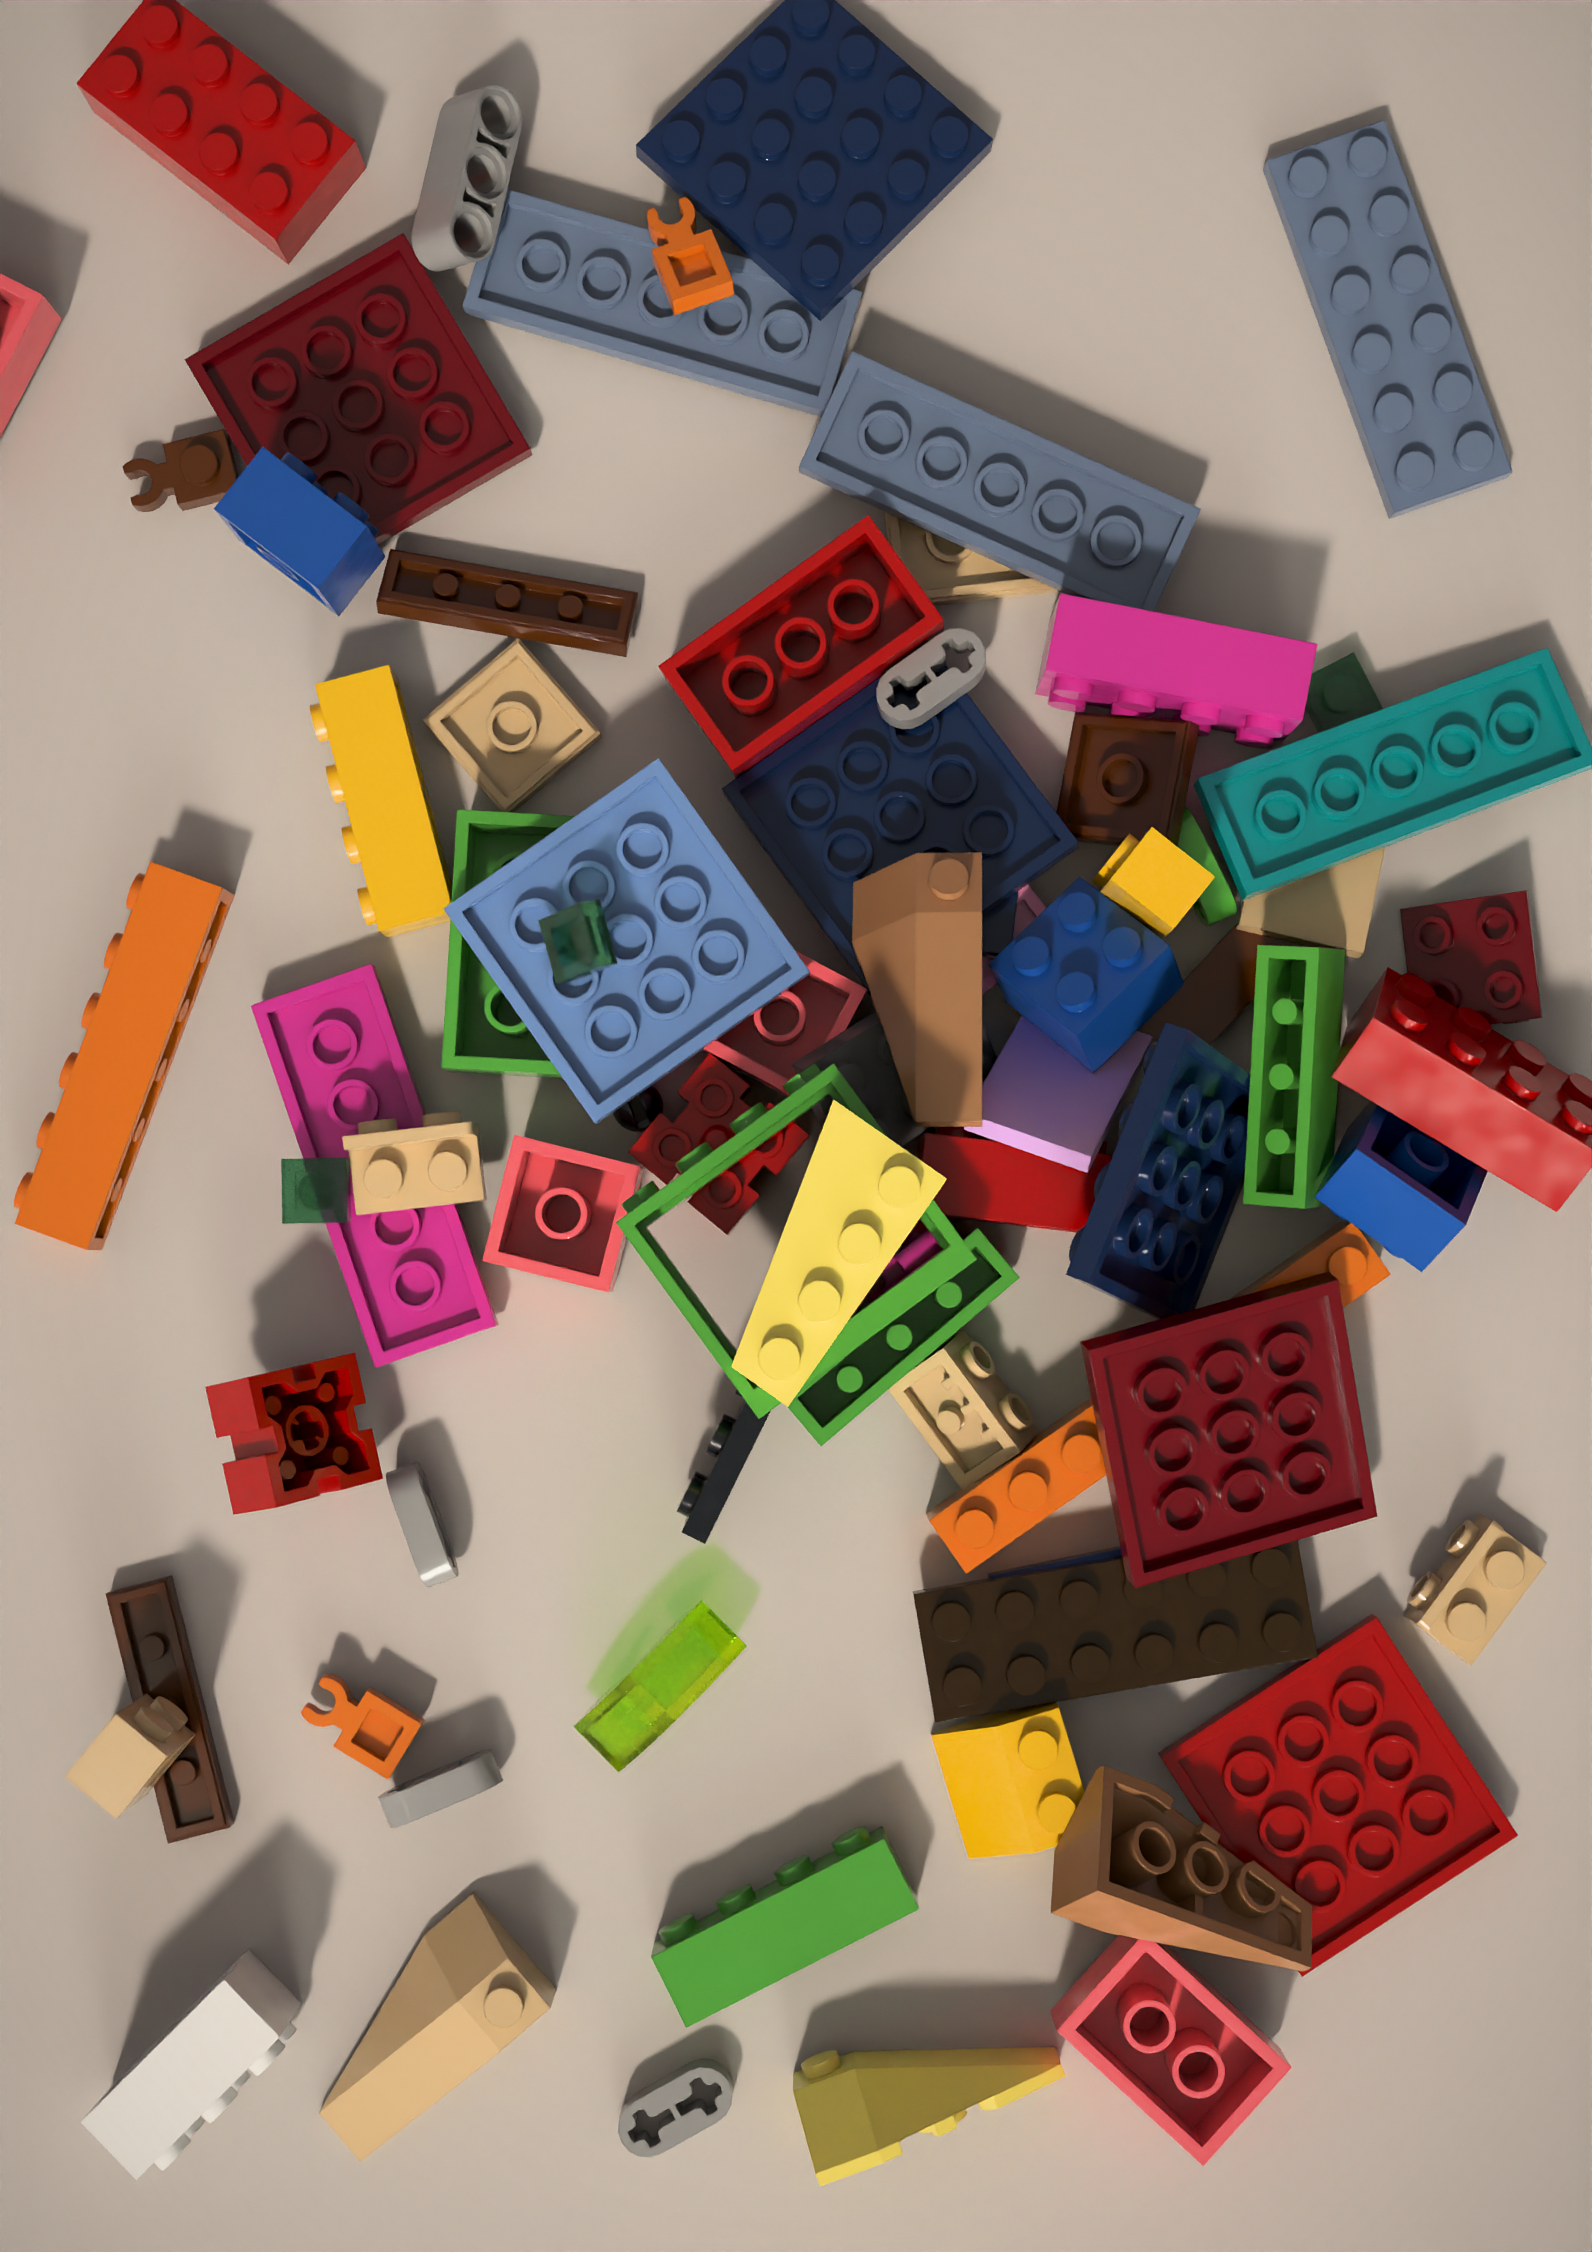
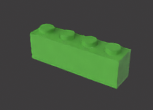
[1243,945,1345,1209]
[788,1228,1020,1446]
[651,1826,919,2028]

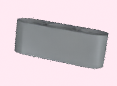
[411,84,522,272]

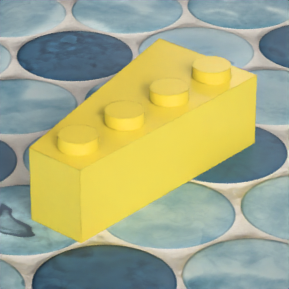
[731,1100,947,1407]

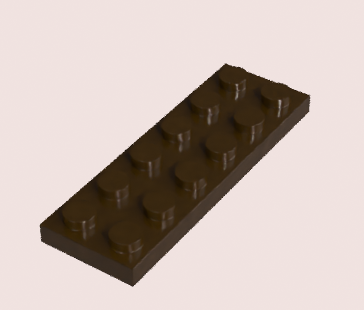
[913,1540,1318,1723]

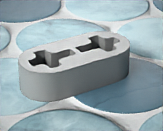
[876,628,986,729]
[386,1462,459,1587]
[378,1749,503,1828]
[618,2058,733,2158]

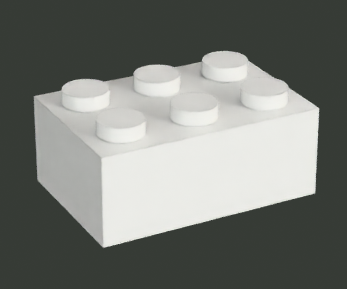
[81,1948,302,2180]

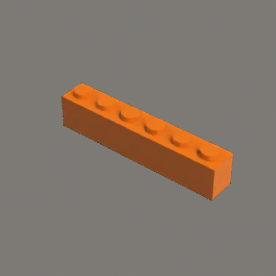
[14,861,235,1250]

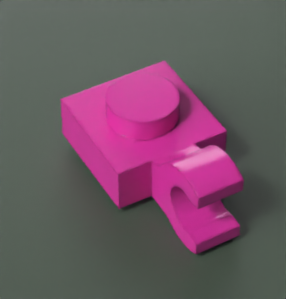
[870,1219,942,1301]

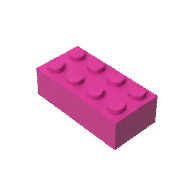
[1035,593,1317,749]

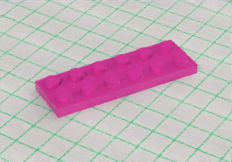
[251,964,499,1368]

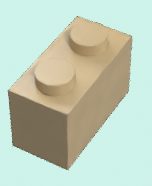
[65,1694,196,1819]

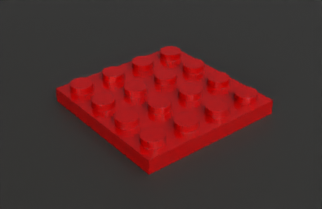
[1158,1614,1518,1977]

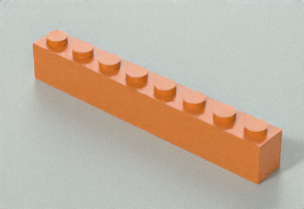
[925,1221,1391,1574]

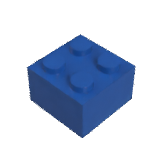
[214,446,385,616]
[988,876,1184,1073]
[1314,1101,1488,1272]

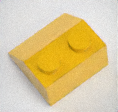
[931,1702,1085,1859]

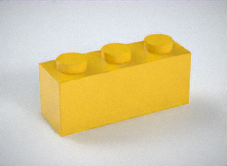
[1092,827,1215,939]

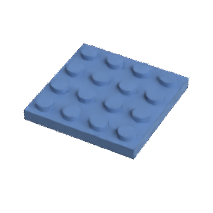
[443,758,810,1124]

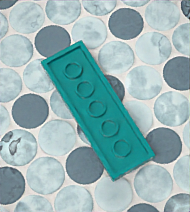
[1193,648,1592,901]

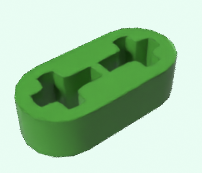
[1177,806,1237,927]

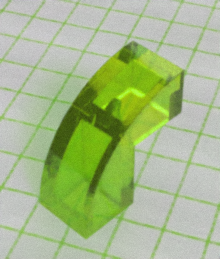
[573,1600,747,1773]

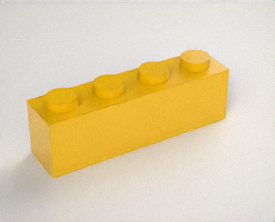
[310,665,452,938]

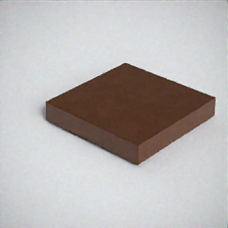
[1056,712,1200,846]

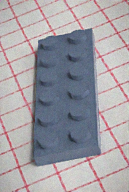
[1263,120,1513,519]
[463,189,862,417]
[799,351,1201,612]

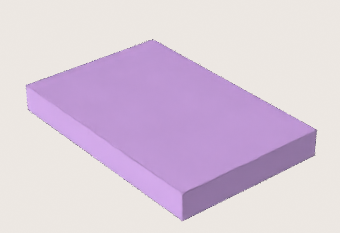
[964,1015,1153,1173]

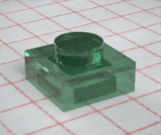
[1305,652,1383,733]
[538,899,617,984]
[281,1158,351,1224]

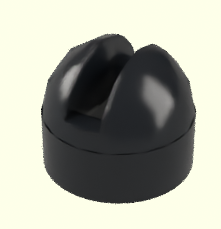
[613,1085,663,1132]

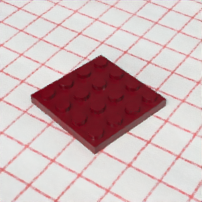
[184,233,533,545]
[1080,1272,1377,1588]

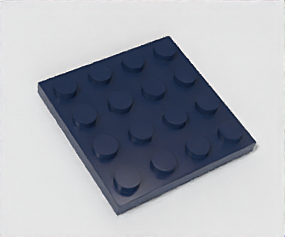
[636,0,993,321]
[722,665,1079,996]
[1066,1022,1250,1320]

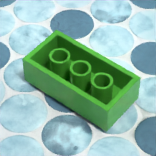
[441,809,575,1079]

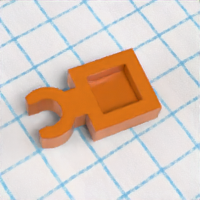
[647,197,734,315]
[301,1674,425,1779]

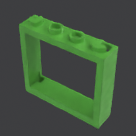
[616,1063,977,1419]

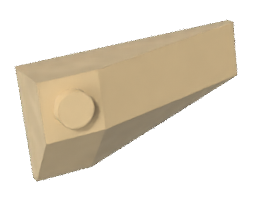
[319,1891,557,2162]

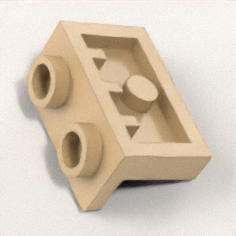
[342,1111,487,1215]
[888,1330,1038,1490]
[1404,1514,1547,1666]

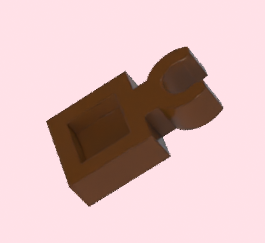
[122,429,239,512]

